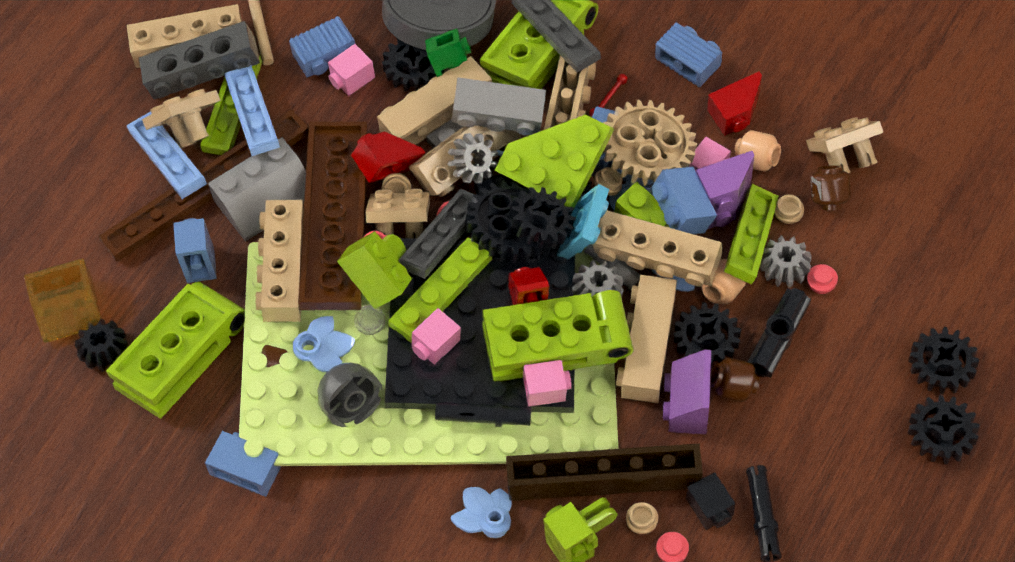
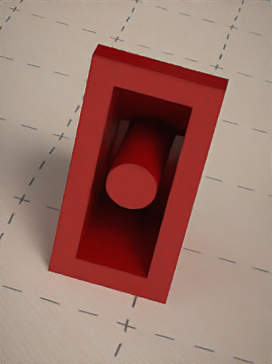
[707,71,762,136]
[351,131,425,183]
[508,267,549,305]

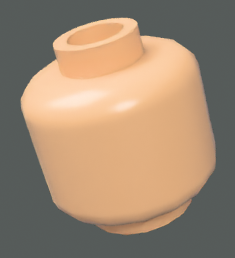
[735,130,781,172]
[701,259,746,304]

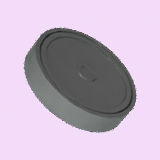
[382,0,496,50]

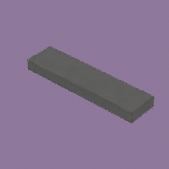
[511,0,601,73]
[399,189,474,279]

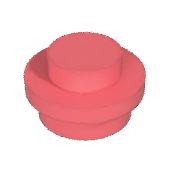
[807,264,838,294]
[656,532,689,562]

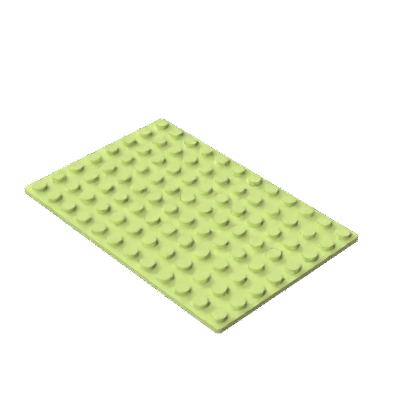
[239,242,619,466]

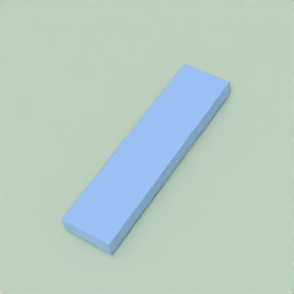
[224,65,280,156]
[127,111,207,199]

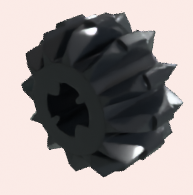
[75,318,129,372]

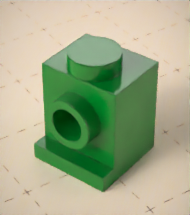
[425,28,472,77]

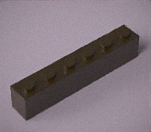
[506,443,703,501]

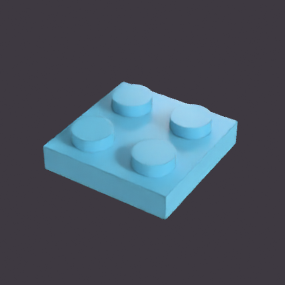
[557,184,609,260]

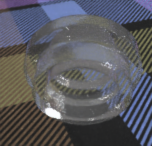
[354,305,385,335]

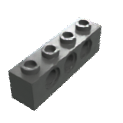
[139,21,260,100]

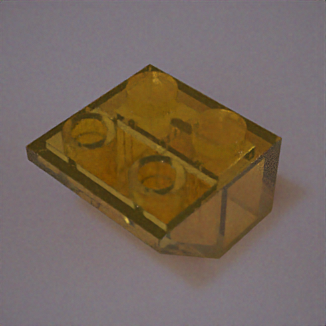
[24,258,102,343]

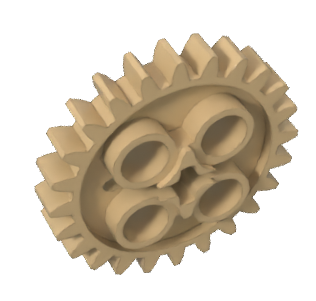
[603,100,697,186]

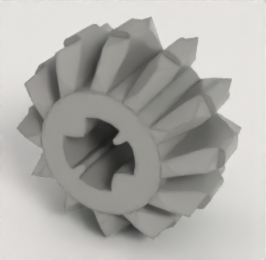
[447,133,499,184]
[760,235,812,288]
[572,260,624,297]

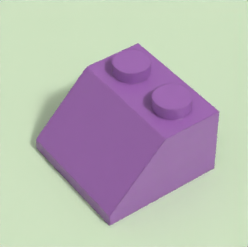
[696,151,755,229]
[663,350,711,434]

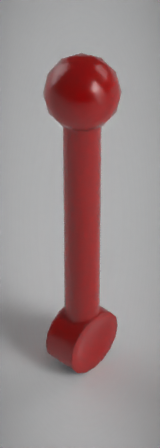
[589,74,628,117]

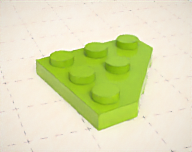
[495,114,614,209]

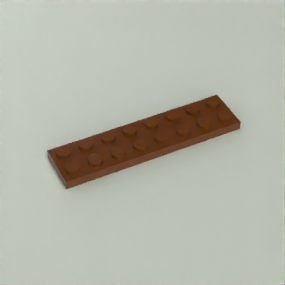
[298,122,368,310]

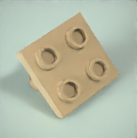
[142,89,221,149]
[806,117,883,174]
[366,189,430,239]

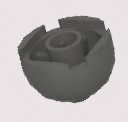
[317,362,382,427]

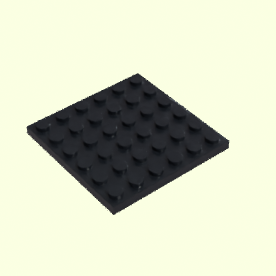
[385,238,575,413]

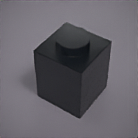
[686,472,735,530]

